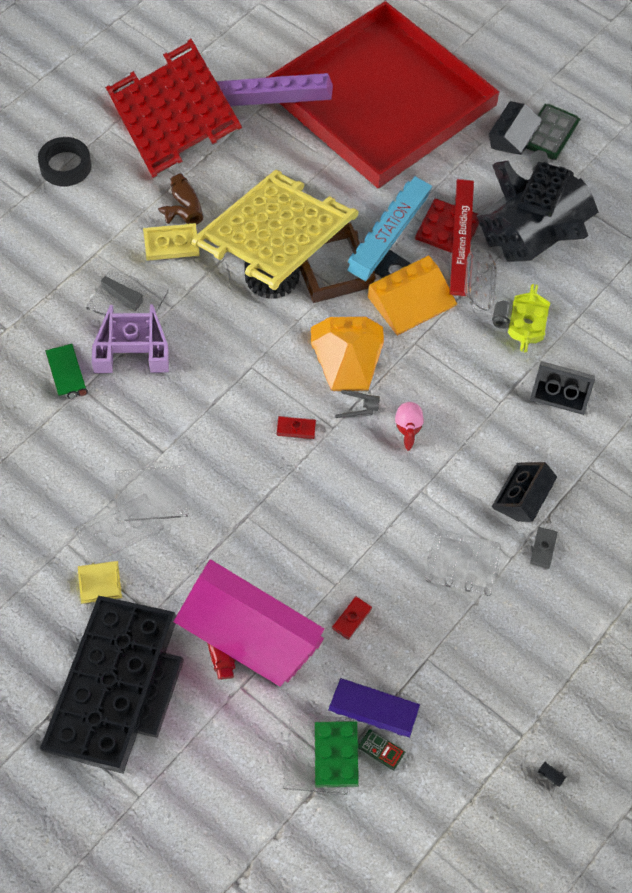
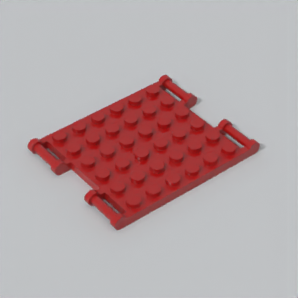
[105,38,242,178]

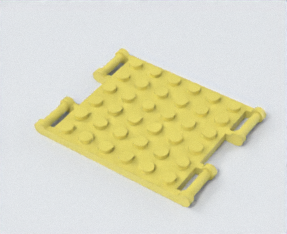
[191,170,359,290]

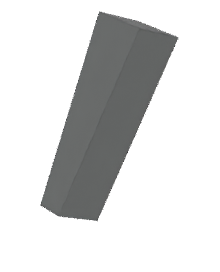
[101,276,143,311]

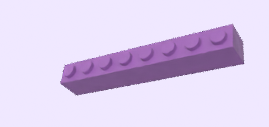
[216,73,333,106]

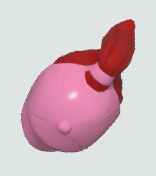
[395,402,424,451]

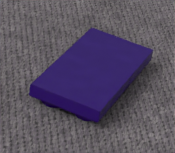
[328,678,420,738]

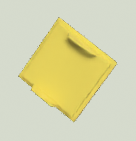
[78,561,122,604]

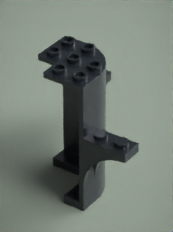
[476,160,599,262]

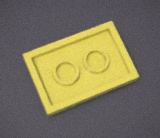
[143,223,200,261]

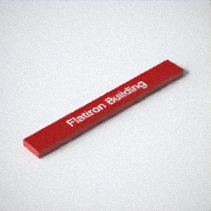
[449,179,474,297]

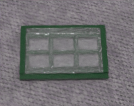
[526,104,581,160]

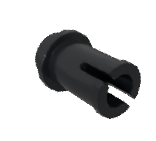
[537,761,567,787]

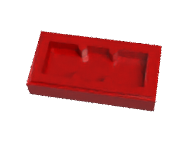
[277,416,316,439]
[332,596,372,640]

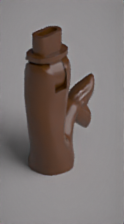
[158,173,203,225]

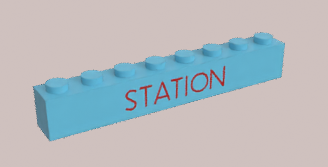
[347,176,432,281]

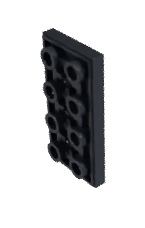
[517,162,571,217]

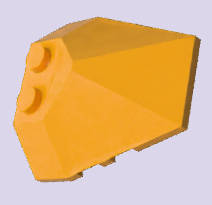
[310,317,384,391]

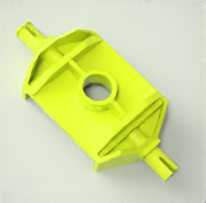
[508,284,550,352]

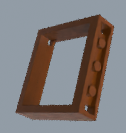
[300,222,377,303]

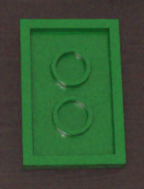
[315,721,359,788]

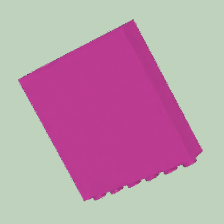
[173,559,325,687]

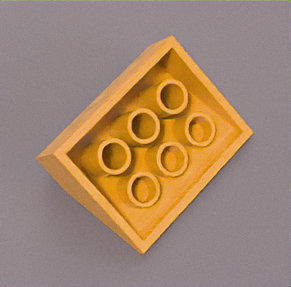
[368,255,457,336]

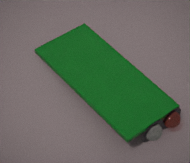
[45,344,88,399]

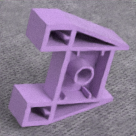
[92,305,169,373]

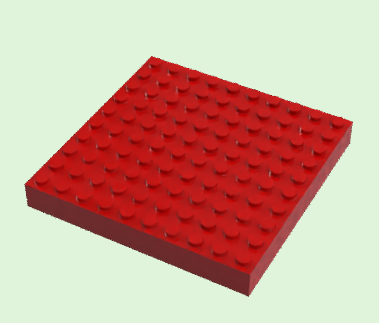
[266,1,500,189]

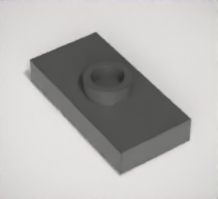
[530,527,558,569]

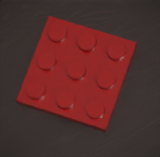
[415,198,480,253]

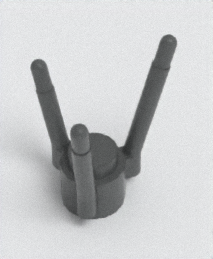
[335,390,380,418]

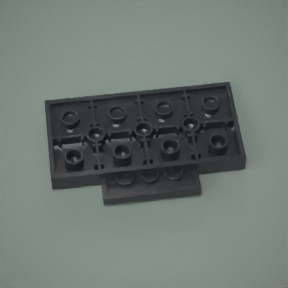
[40,595,184,774]

